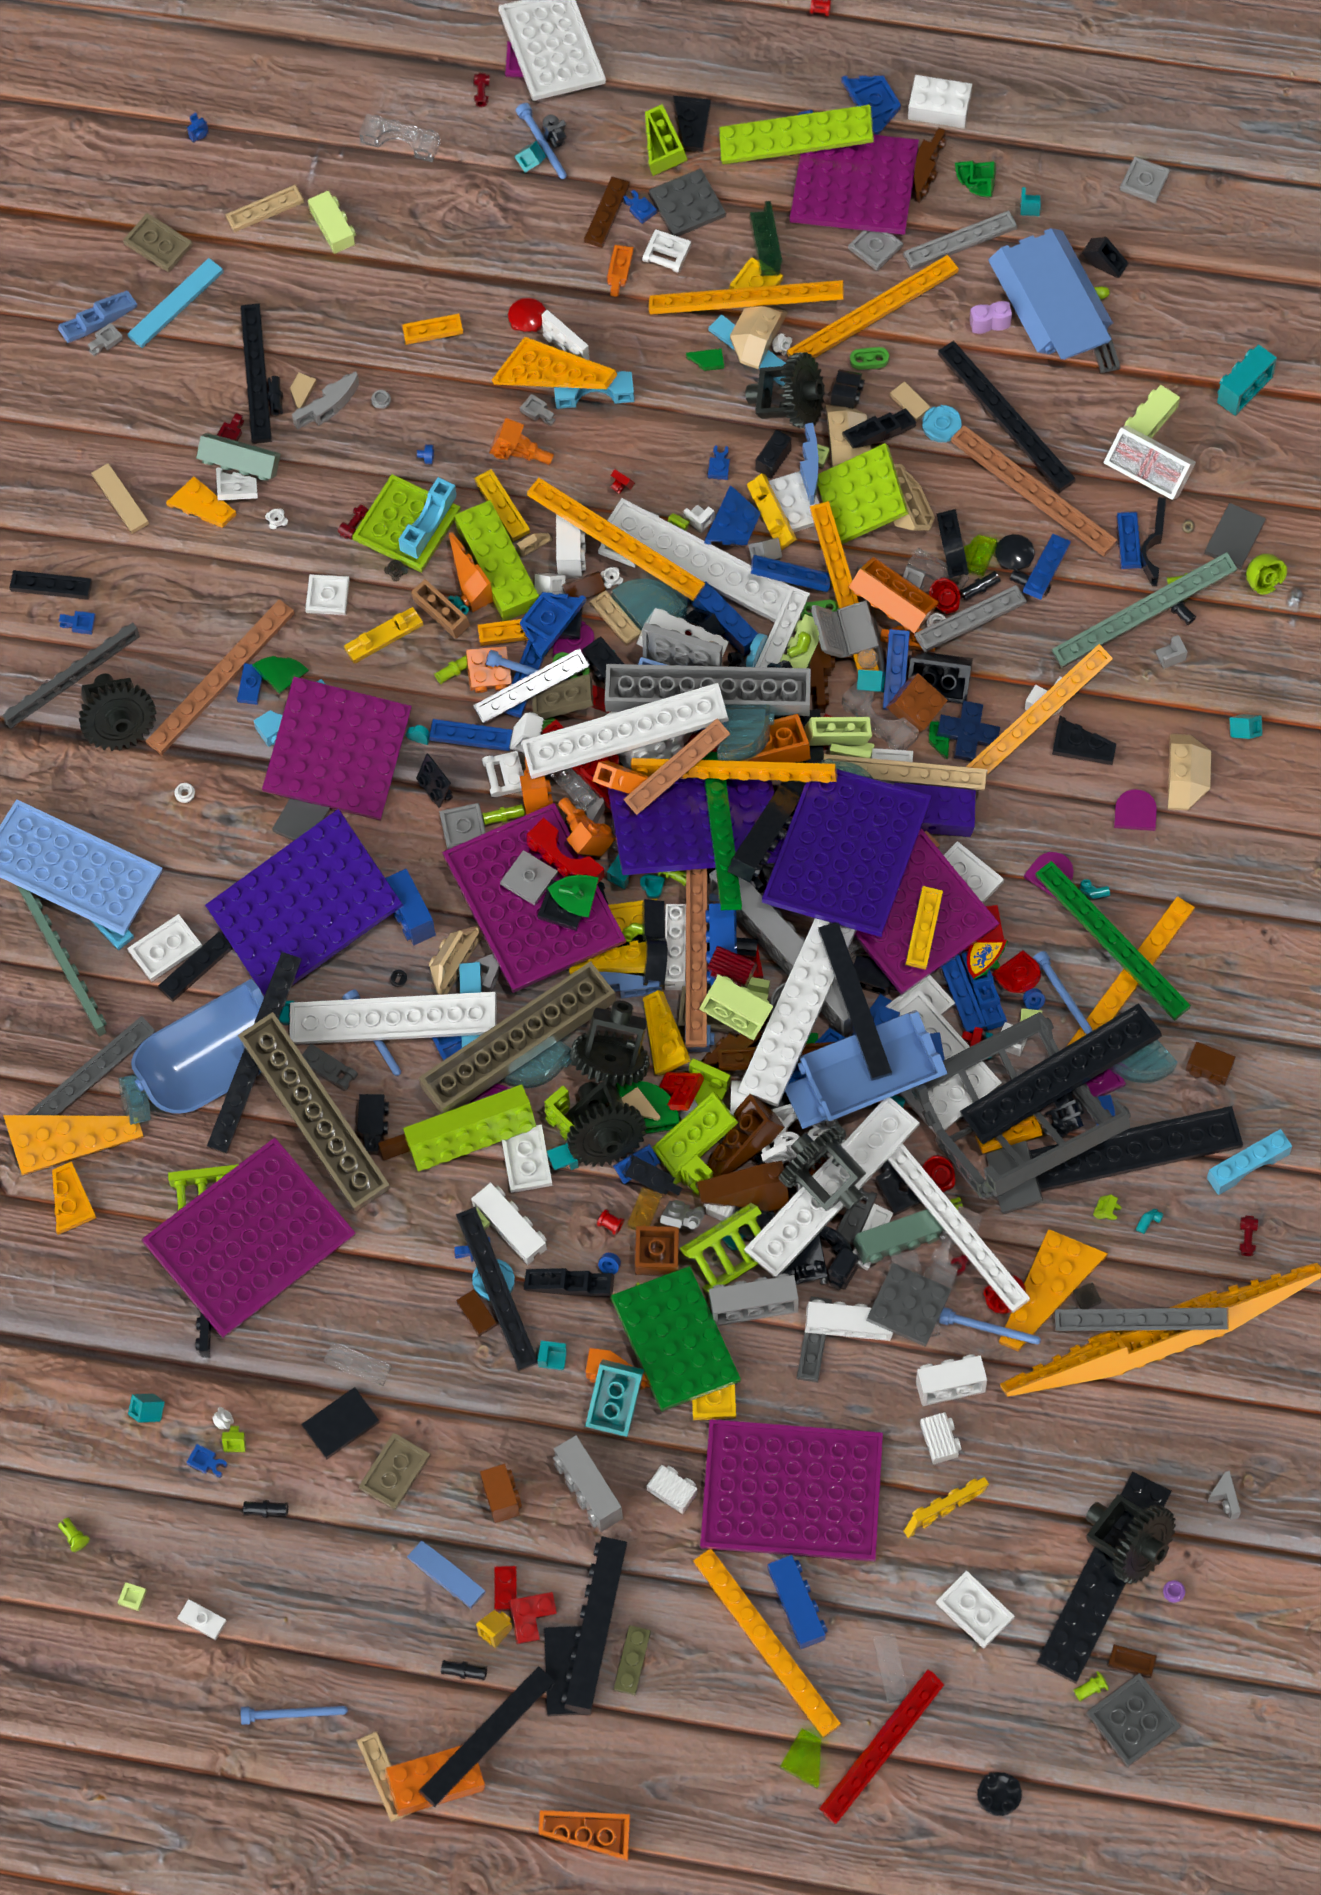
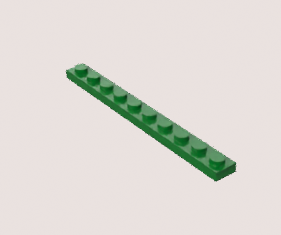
[702,751,742,910]
[1036,861,1191,1021]

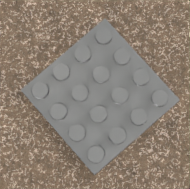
[642,623,723,667]

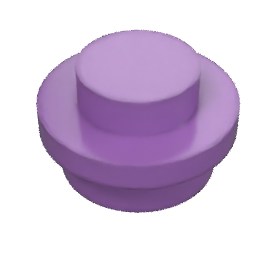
[1163,1580,1185,1603]

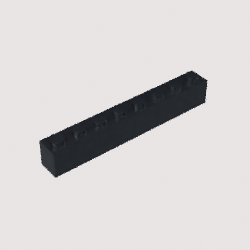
[728,761,806,883]
[561,1536,627,1716]

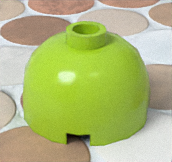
[1246,554,1287,595]

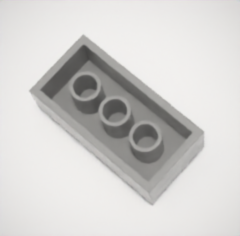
[709,1274,799,1326]
[553,1435,623,1532]

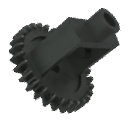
[745,352,825,428]
[79,673,157,751]
[570,1000,650,1087]
[567,1081,647,1167]
[778,1123,866,1211]
[1086,1494,1176,1584]

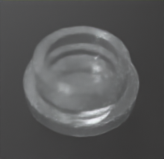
[858,649,878,669]

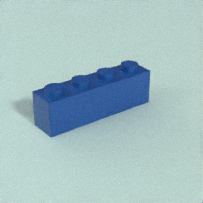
[691,581,758,657]
[705,903,737,987]
[768,1555,828,1650]

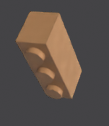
[411,579,470,639]

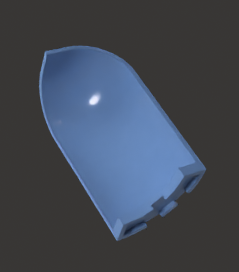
[131,978,264,1113]

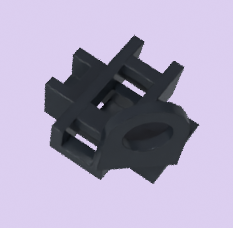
[1042,1093,1085,1137]

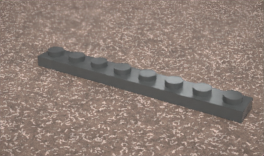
[3,623,140,729]
[26,1016,156,1115]
[1055,1307,1229,1331]

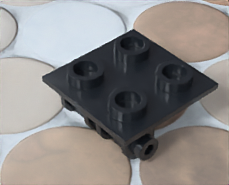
[416,753,453,808]
[781,1235,828,1285]

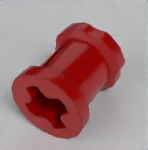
[810,0,831,16]
[597,1209,625,1235]

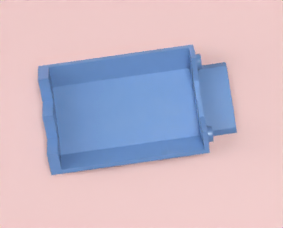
[988,228,1113,360]
[785,1010,947,1129]

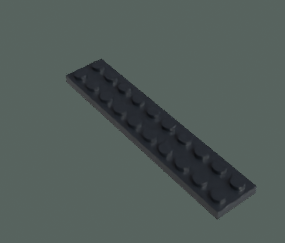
[960,1003,1162,1144]
[1030,1106,1243,1192]
[1036,1471,1172,1684]

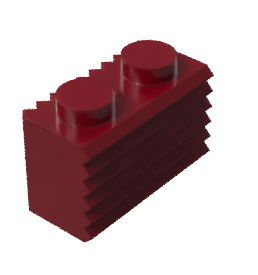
[707,946,757,988]

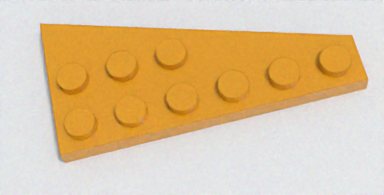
[492,337,618,389]
[3,1115,144,1176]
[999,1229,1108,1352]

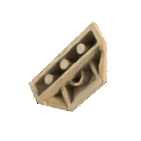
[730,305,788,369]
[825,404,871,467]
[893,464,935,531]
[1168,734,1211,811]
[429,925,483,995]

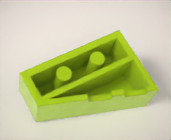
[645,104,688,176]

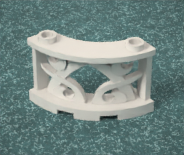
[761,1104,846,1164]

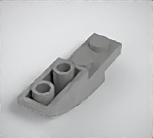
[292,371,359,430]

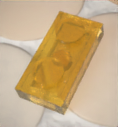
[627,1187,662,1230]

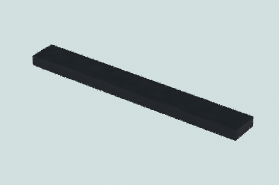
[240,303,272,444]
[818,922,892,1081]
[456,1207,538,1371]
[419,1666,555,1807]

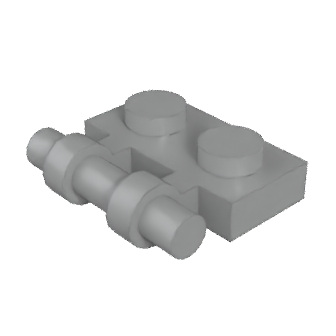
[660,1200,705,1229]

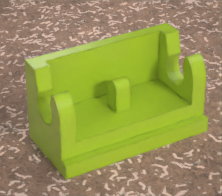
[681,1155,713,1194]

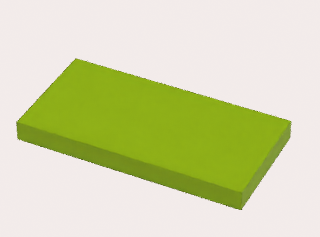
[652,1091,739,1179]

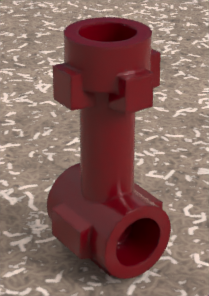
[474,73,490,107]
[338,504,369,540]
[1239,1215,1258,1256]

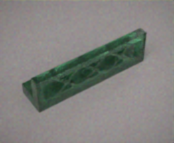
[749,201,782,276]

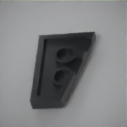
[1052,715,1116,765]

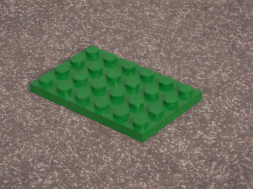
[611,1266,741,1412]

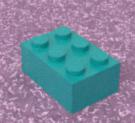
[1217,344,1277,416]
[585,1359,644,1437]

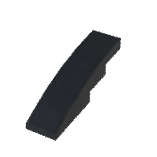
[842,408,917,449]
[524,1268,615,1296]

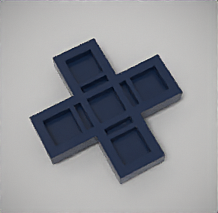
[937,701,1000,762]

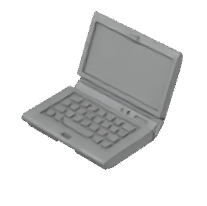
[811,601,879,658]

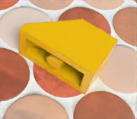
[476,1610,513,1649]

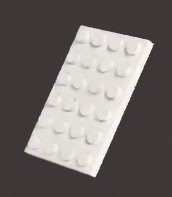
[499,0,606,101]
[895,990,1002,1133]

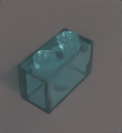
[118,1074,151,1125]

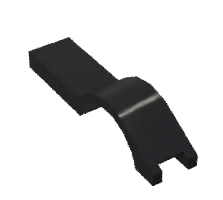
[1141,497,1166,587]
[936,509,969,579]
[642,899,668,987]

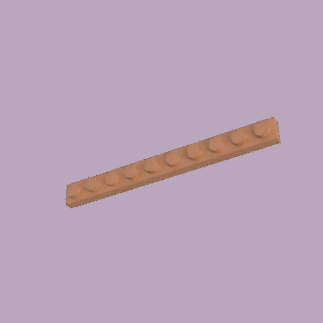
[951,425,1117,557]
[146,599,295,755]
[686,869,707,1047]

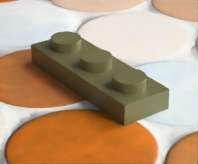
[614,1625,651,1696]

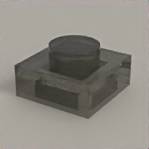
[1073,1282,1102,1309]

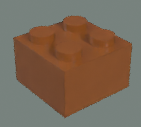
[886,673,948,734]
[635,1226,679,1275]
[480,1464,522,1523]

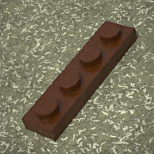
[584,176,630,248]

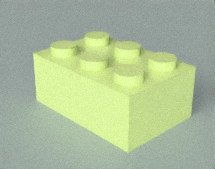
[699,975,773,1041]

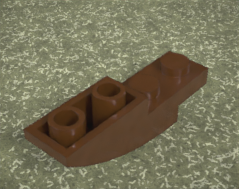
[914,127,947,203]
[809,641,835,713]
[702,1014,770,1070]

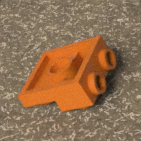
[466,646,512,693]

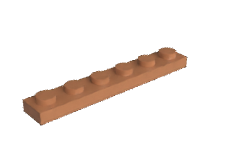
[623,719,730,815]

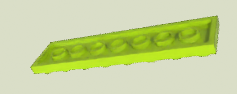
[719,105,874,165]

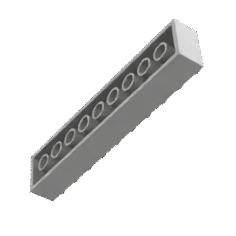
[605,664,811,716]
[709,869,853,1036]

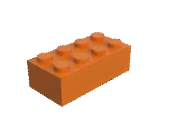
[849,557,939,633]
[720,714,811,763]
[385,1745,485,1817]

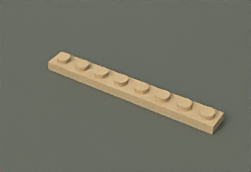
[823,754,987,791]

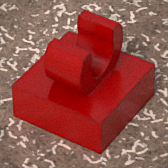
[610,469,635,494]
[962,1027,983,1047]

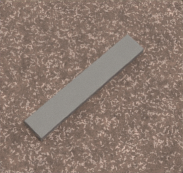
[903,211,1017,270]
[914,585,1027,652]

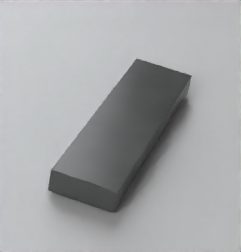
[797,1296,832,1383]

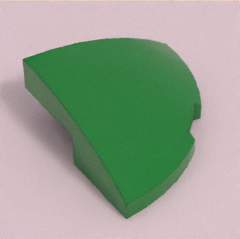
[955,161,996,197]
[252,656,309,694]

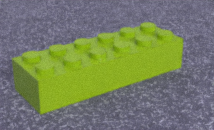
[454,500,539,621]
[403,1084,536,1172]

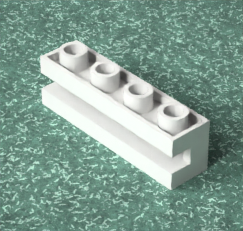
[665,904,686,990]
[471,1182,547,1265]
[805,1300,893,1341]

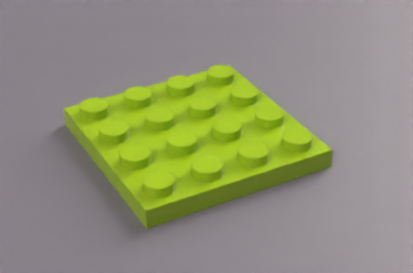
[818,443,909,544]
[352,474,461,573]

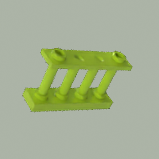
[168,1164,239,1211]
[680,1203,762,1294]

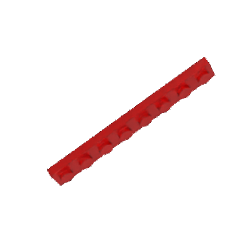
[819,1669,944,1824]

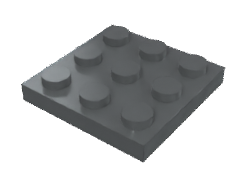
[649,168,726,237]
[867,1263,952,1347]
[1086,1673,1181,1768]

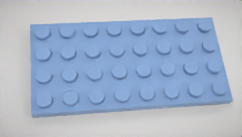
[0,799,163,936]

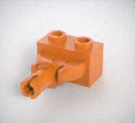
[489,418,554,465]
[520,757,553,815]
[558,798,616,856]

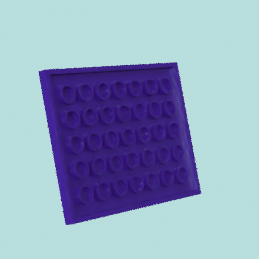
[762,769,932,937]
[607,776,784,875]
[205,809,404,996]

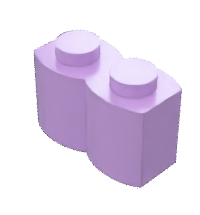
[970,301,1012,334]

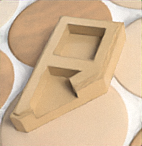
[290,373,317,409]
[517,533,552,558]
[621,1087,660,1121]

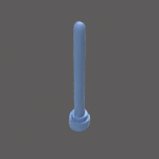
[515,103,567,179]
[485,650,568,681]
[1033,951,1092,1034]
[342,989,401,1076]
[939,1307,1041,1345]
[241,1706,348,1725]

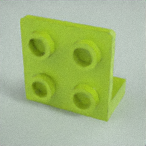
[689,1058,731,1105]
[544,1086,574,1141]

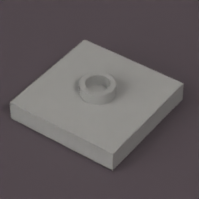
[1120,156,1170,203]
[848,230,903,271]
[439,803,486,850]
[500,850,558,906]

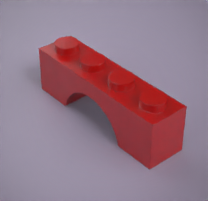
[527,817,605,884]

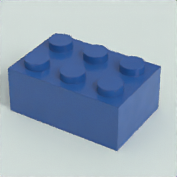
[386,868,436,946]

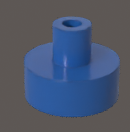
[417,444,434,464]
[1023,988,1045,1010]
[598,1252,621,1275]

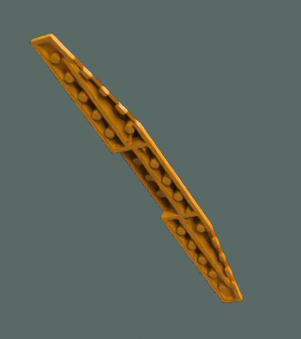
[1000,1263,1321,1397]

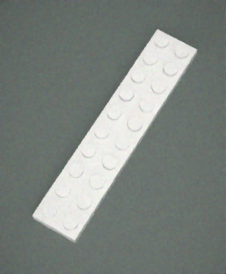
[607,498,791,623]
[522,683,729,779]
[738,918,856,1107]
[289,992,497,1045]
[744,1097,920,1278]

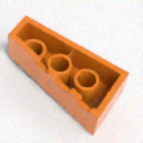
[539,1810,630,1862]

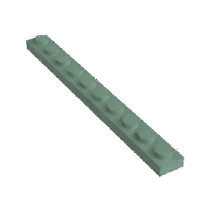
[1052,552,1237,668]
[16,885,107,1037]

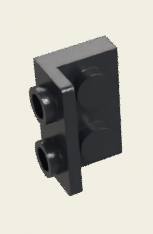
[582,636,624,684]

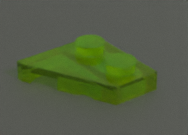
[964,534,998,576]
[780,1728,821,1789]

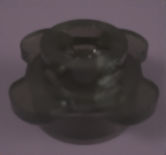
[384,559,408,582]

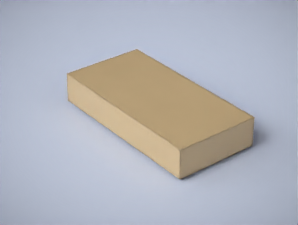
[890,381,931,422]

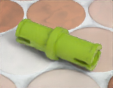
[434,655,467,684]
[482,804,525,825]

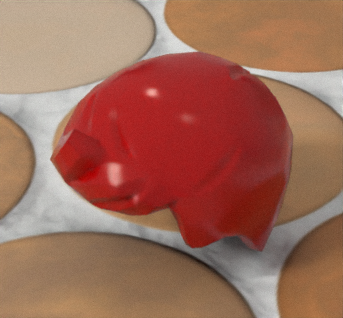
[929,577,960,614]
[922,1155,955,1192]

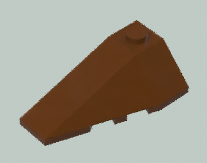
[707,1093,785,1177]
[697,1161,789,1212]

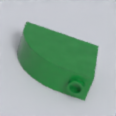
[616,1081,679,1134]

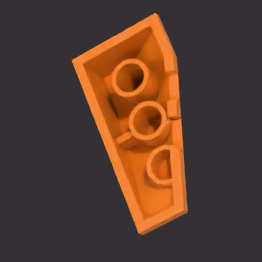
[449,532,493,613]

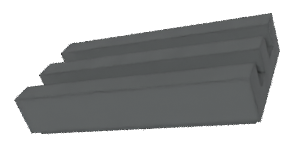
[1093,333,1120,373]

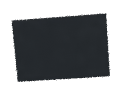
[302,1387,380,1460]

